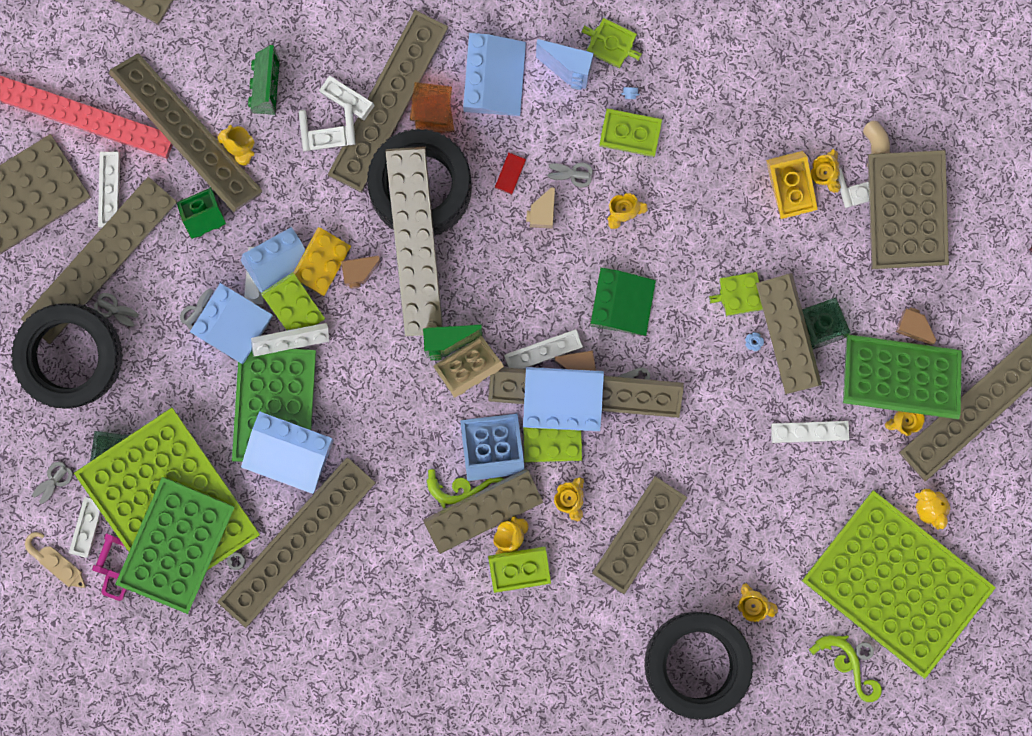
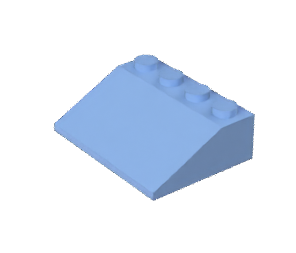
[463,33,526,116]
[523,367,604,431]
[241,411,334,494]

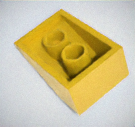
[766,151,818,219]

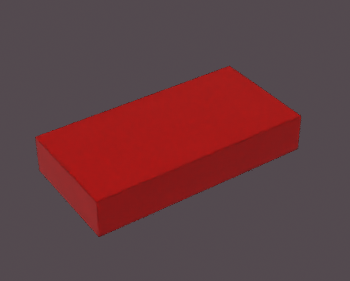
[495,152,526,195]

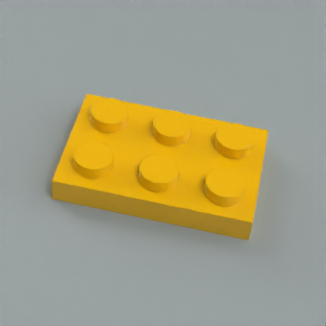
[294,227,351,296]

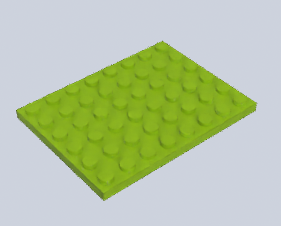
[74,407,260,570]
[801,490,996,679]

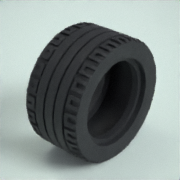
[367,128,472,237]
[11,303,123,409]
[644,612,754,720]

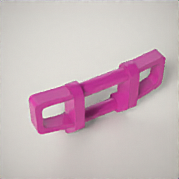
[92,533,127,601]

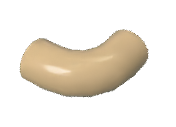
[863,121,890,167]

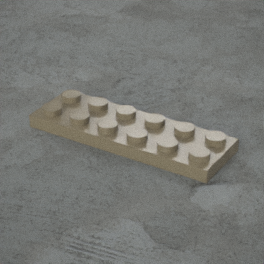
[756,273,822,394]
[423,468,543,554]
[592,476,687,594]

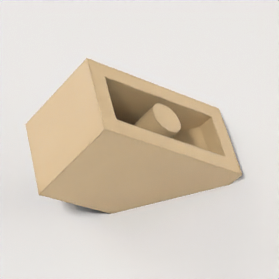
[526,188,555,229]

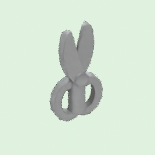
[547,163,593,188]
[180,288,213,330]
[94,293,139,327]
[32,462,73,504]

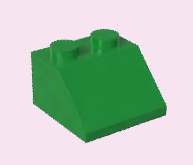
[177,187,226,239]

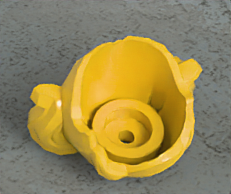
[218,125,255,166]
[810,148,841,193]
[607,193,648,229]
[885,411,925,436]
[554,477,584,521]
[914,489,950,530]
[493,516,529,554]
[737,583,778,622]

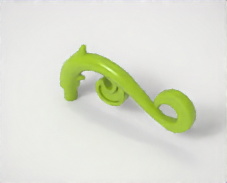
[426,469,504,509]
[808,635,882,702]

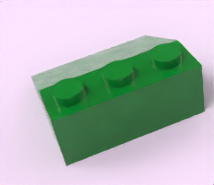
[248,45,280,115]
[590,267,656,336]
[423,324,483,361]

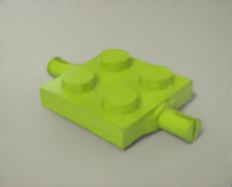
[581,18,642,69]
[709,272,763,317]

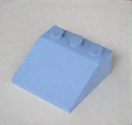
[536,39,593,90]
[241,227,308,307]
[190,283,273,364]
[460,414,524,481]

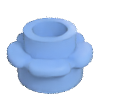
[621,87,640,99]
[745,332,764,351]

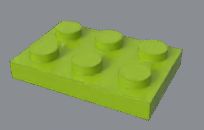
[599,109,662,157]
[261,272,325,331]
[523,427,582,463]
[488,546,551,593]

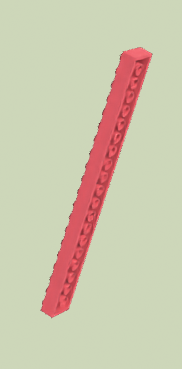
[0,76,173,159]

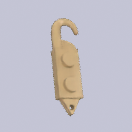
[25,532,86,588]

